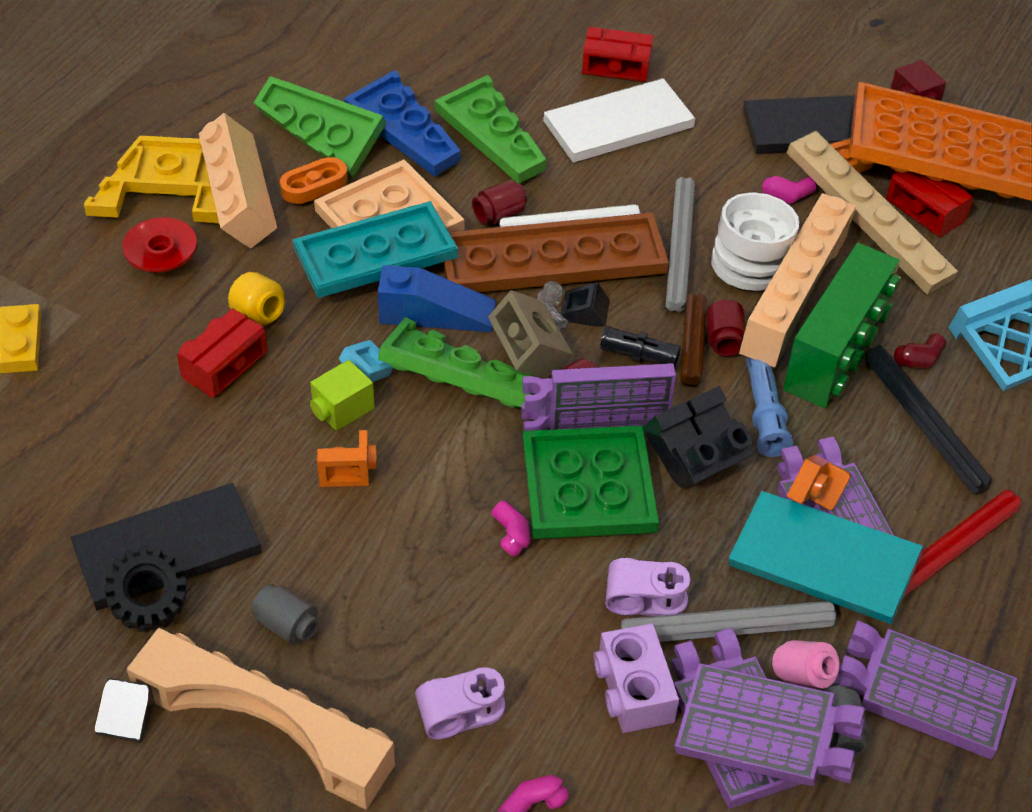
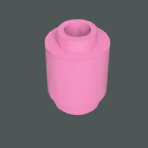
[772,640,839,688]

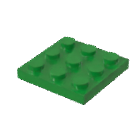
[522,425,659,539]

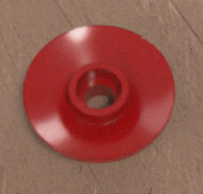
[122,217,197,272]

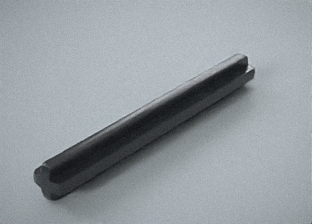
[865,345,992,495]

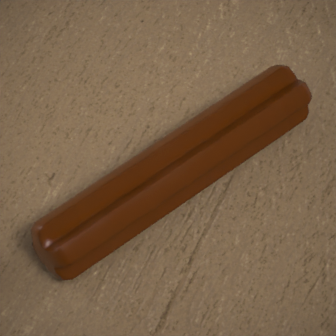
[680,293,707,386]

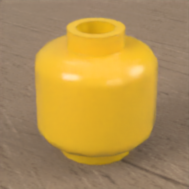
[228,272,285,326]

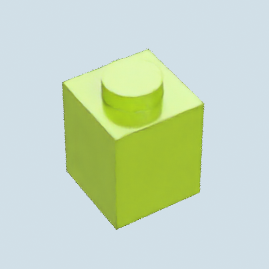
[310,360,375,431]

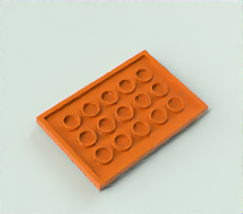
[849,82,1032,202]

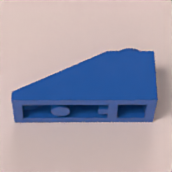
[378,265,496,332]

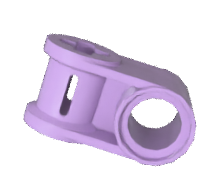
[605,558,690,616]
[415,667,505,739]

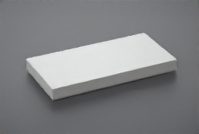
[544,78,695,163]

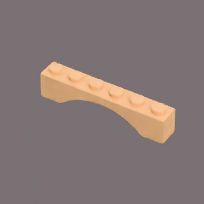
[739,193,856,367]
[127,628,395,810]

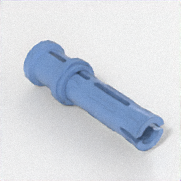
[746,357,793,457]

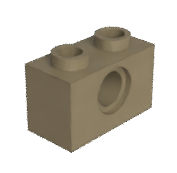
[488,290,573,379]

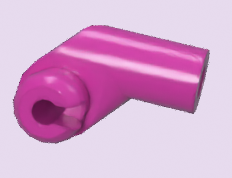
[762,176,816,204]
[491,500,531,557]
[498,774,569,812]

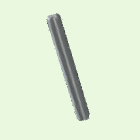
[665,177,695,313]
[620,601,836,642]

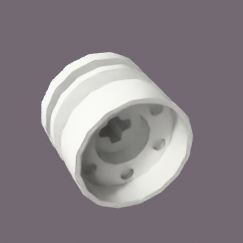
[711,192,799,291]

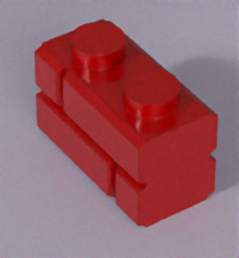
[582,27,654,83]
[886,171,974,238]
[177,308,268,398]

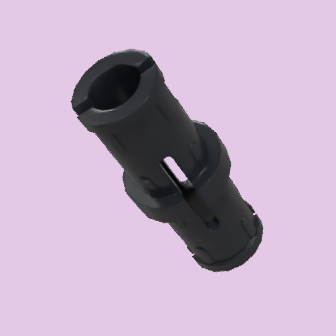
[600,326,681,369]

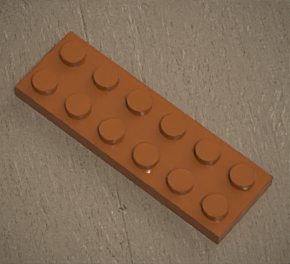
[443,212,669,292]

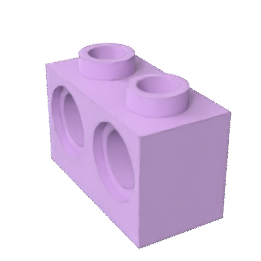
[593,623,679,733]

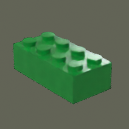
[783,242,901,409]

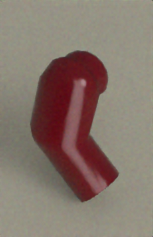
[894,333,947,370]

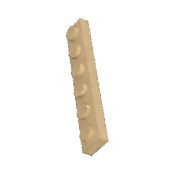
[787,131,958,295]

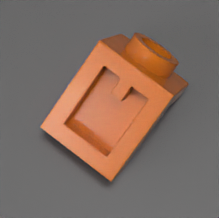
[317,430,377,487]
[787,454,851,510]

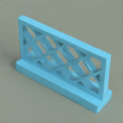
[948,279,1032,391]

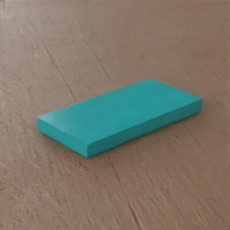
[292,201,458,298]
[728,491,923,625]

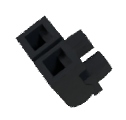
[642,386,755,488]

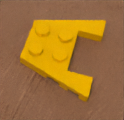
[84,136,219,223]

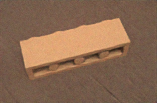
[199,113,277,249]

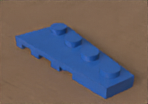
[344,70,460,177]

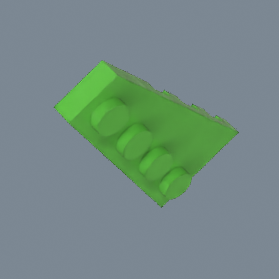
[435,75,546,184]
[254,76,387,179]
[378,317,535,407]

